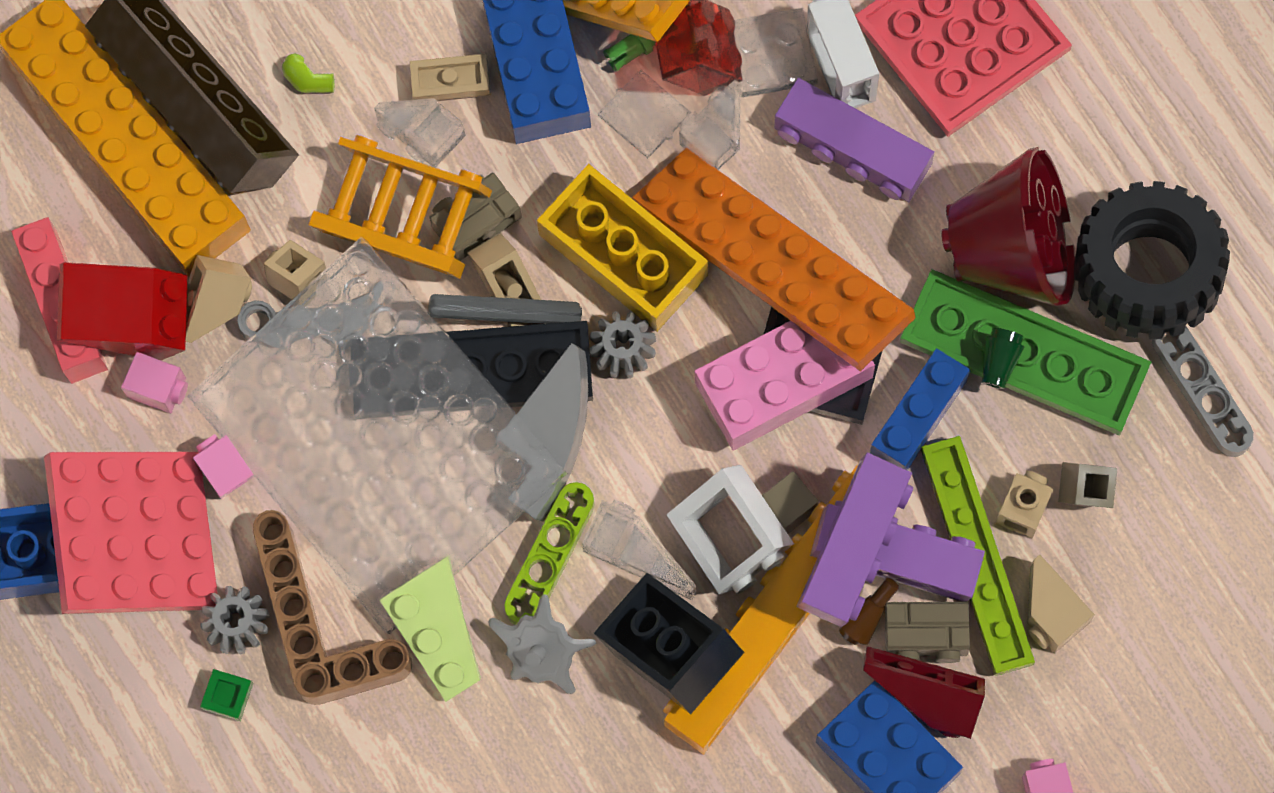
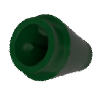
[981,328,1025,389]

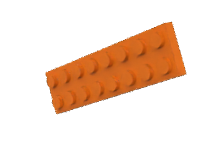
[632,147,916,372]

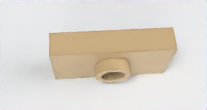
[410,54,491,103]

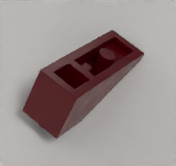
[863,646,985,739]

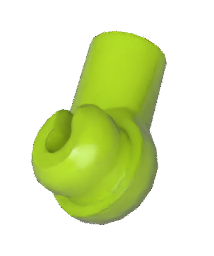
[282,53,335,93]

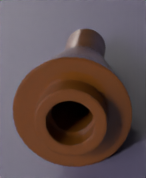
[839,578,899,645]

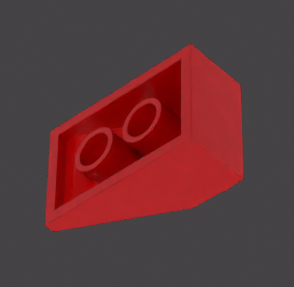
[57,262,187,361]

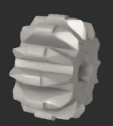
[590,311,656,379]
[200,586,270,655]

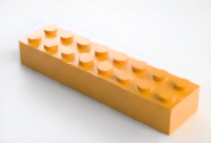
[0,0,251,278]

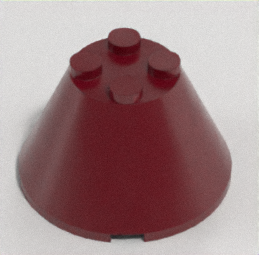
[941,147,1075,306]

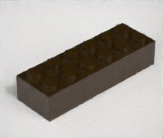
[85,0,299,193]

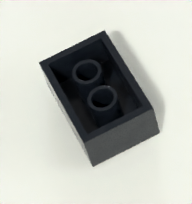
[594,573,745,714]

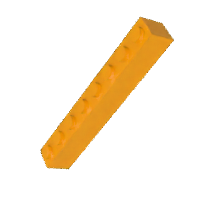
[663,464,858,755]

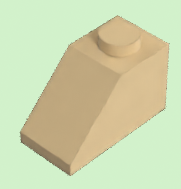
[467,233,541,327]
[186,255,252,343]
[1027,554,1095,654]

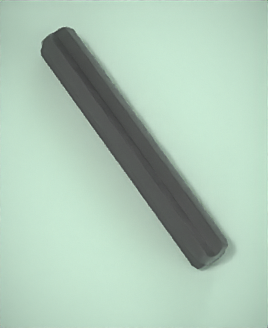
[428,294,582,324]

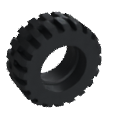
[1074,181,1230,340]

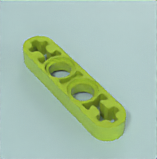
[504,482,595,625]

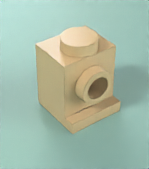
[263,240,329,311]
[995,471,1054,539]

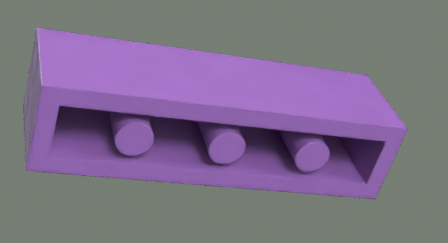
[774,77,935,202]
[796,452,914,627]
[810,501,985,602]

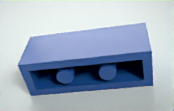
[870,348,970,471]

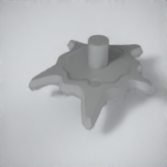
[488,594,596,694]

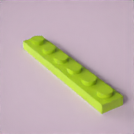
[921,436,1035,676]

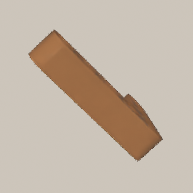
[253,510,412,705]

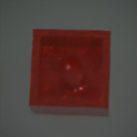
[655,0,743,96]

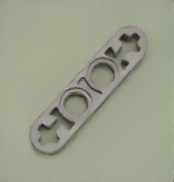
[1152,326,1254,457]

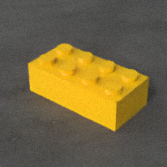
[537,163,708,332]

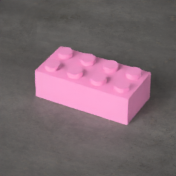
[695,321,875,451]

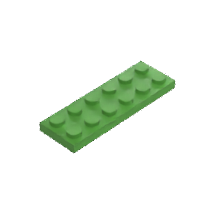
[900,269,1152,436]

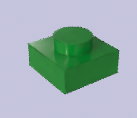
[200,669,254,722]

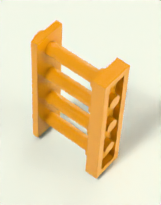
[308,135,492,279]

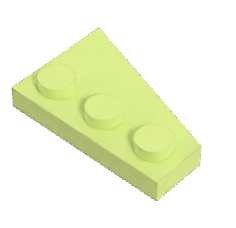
[380,555,481,702]

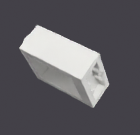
[806,0,880,108]
[666,465,794,594]

